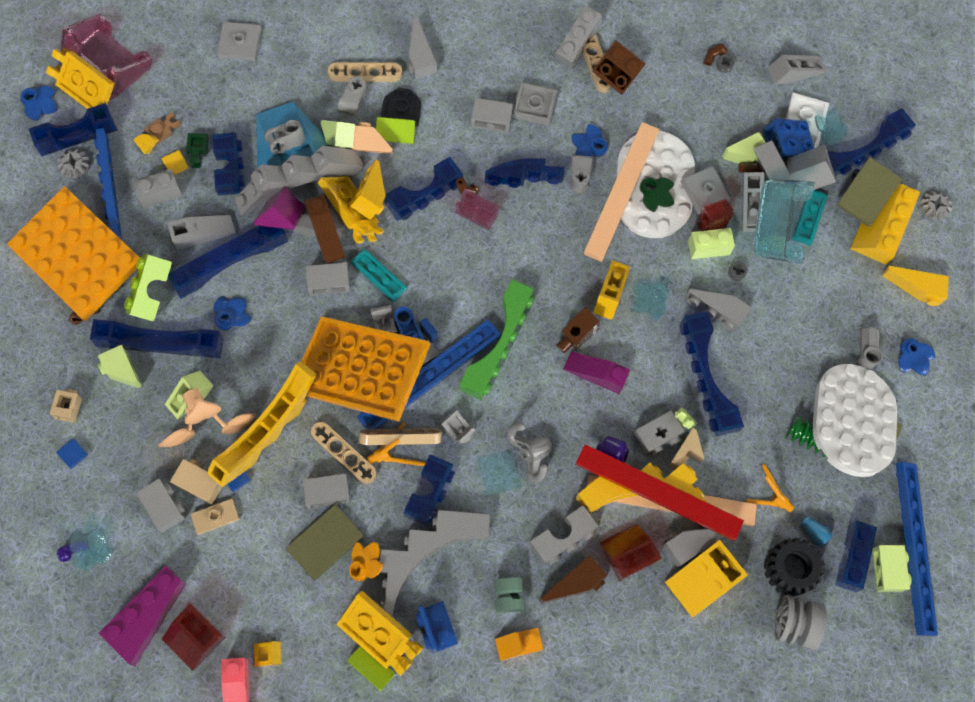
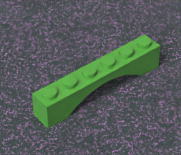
[459,279,535,400]

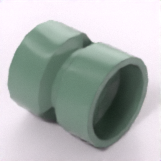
[494,578,524,613]

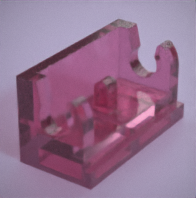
[455,189,500,230]

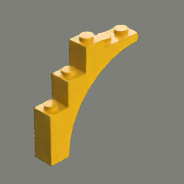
[206,361,317,487]
[576,463,714,514]

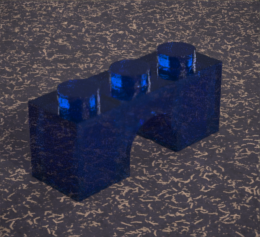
[212,132,245,196]
[403,454,455,527]
[835,520,878,593]

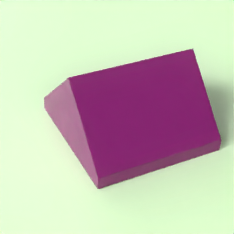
[254,186,306,230]

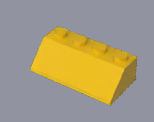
[850,184,920,265]

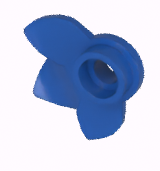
[20,86,57,121]
[571,124,608,157]
[213,296,252,330]
[898,338,935,376]

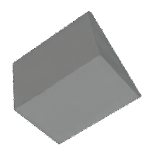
[787,145,837,195]

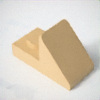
[668,428,704,470]

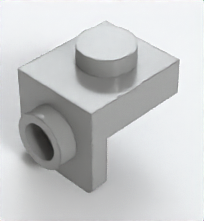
[371,305,397,334]
[439,409,476,444]

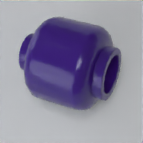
[596,436,629,463]

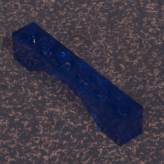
[827,108,916,178]
[168,226,288,299]
[680,311,744,437]
[90,319,224,358]

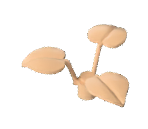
[158,389,256,447]

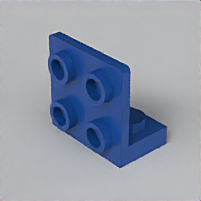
[763,119,814,160]
[415,601,458,653]

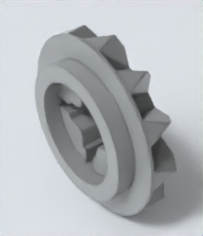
[57,148,90,178]
[920,190,952,220]

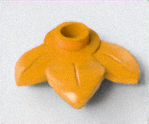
[349,542,383,581]

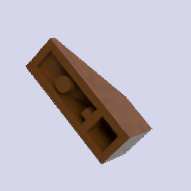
[304,195,345,264]
[539,555,607,604]

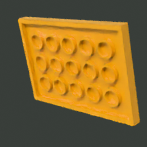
[7,186,139,321]
[301,316,431,421]

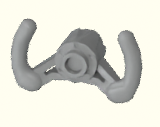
[507,423,552,483]

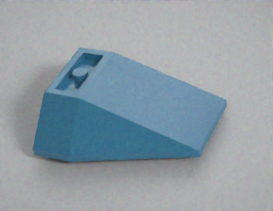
[256,101,333,168]

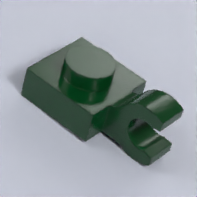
[186,133,209,169]

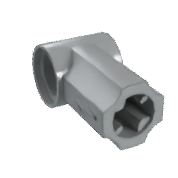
[857,327,882,370]

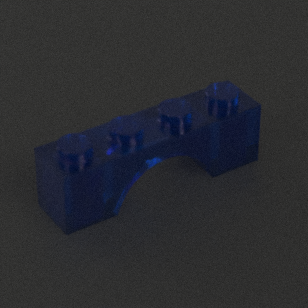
[29,103,118,156]
[384,157,463,221]

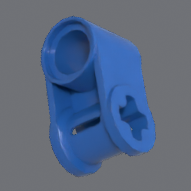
[394,306,424,340]

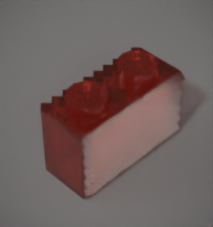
[696,199,734,231]

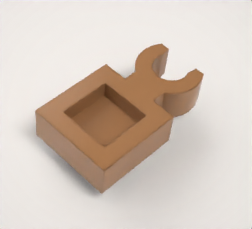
[144,113,181,145]

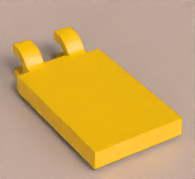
[46,48,115,117]
[318,176,384,244]
[337,591,424,676]

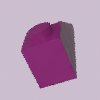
[563,351,630,395]

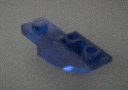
[485,158,565,188]

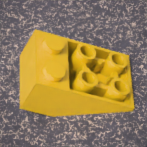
[665,540,748,618]

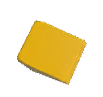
[254,641,281,667]

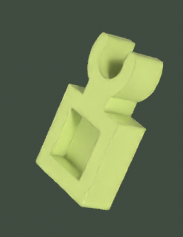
[675,408,697,429]

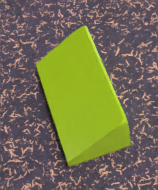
[376,117,416,144]
[347,646,395,691]

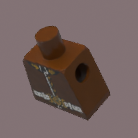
[556,307,600,354]

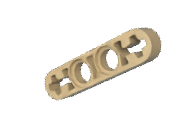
[582,34,611,93]
[328,62,402,82]
[311,422,377,485]
[359,428,442,445]

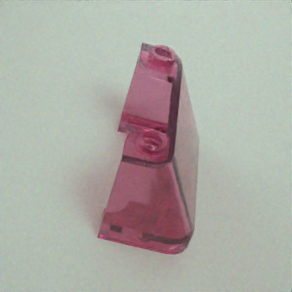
[61,14,153,100]

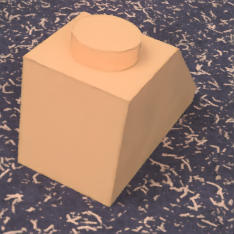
[352,123,393,154]

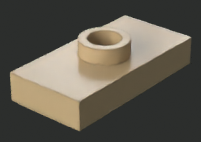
[191,499,240,535]

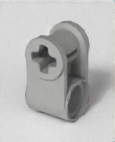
[338,76,366,116]
[264,120,306,154]
[571,155,592,193]

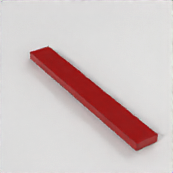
[575,444,744,541]

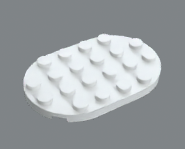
[616,131,695,238]
[813,364,897,477]

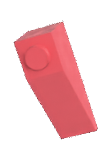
[221,658,249,702]

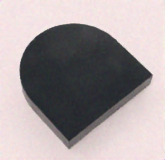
[381,88,421,126]

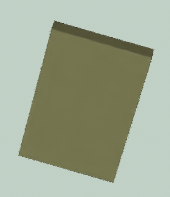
[836,157,902,228]
[286,504,364,581]

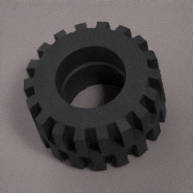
[764,538,825,596]

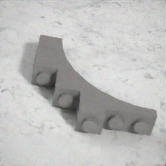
[234,145,364,216]
[378,510,490,617]

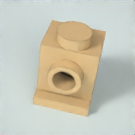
[50,389,82,423]

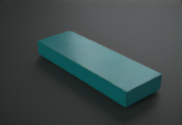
[792,190,828,246]
[350,248,407,302]

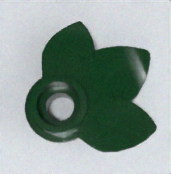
[639,177,674,212]

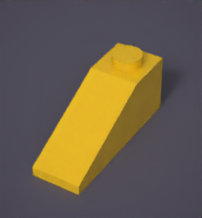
[350,159,386,220]
[593,260,631,320]
[882,266,949,306]

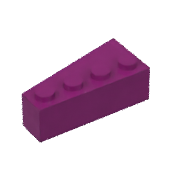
[98,566,186,667]

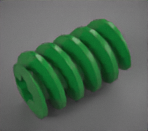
[785,416,826,457]

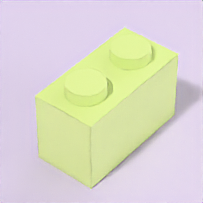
[688,228,735,259]
[872,545,912,592]

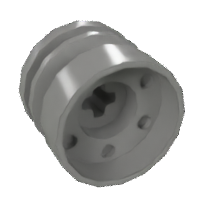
[774,595,827,650]

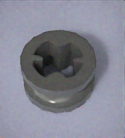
[716,54,734,73]
[728,261,748,281]

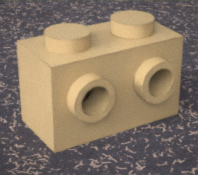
[170,459,222,505]

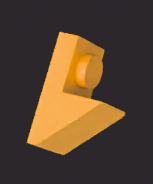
[495,628,544,661]

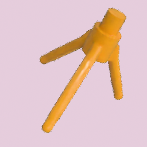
[367,423,427,466]
[746,464,795,513]

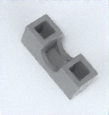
[556,5,602,69]
[529,505,599,566]

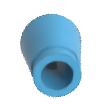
[800,516,833,547]

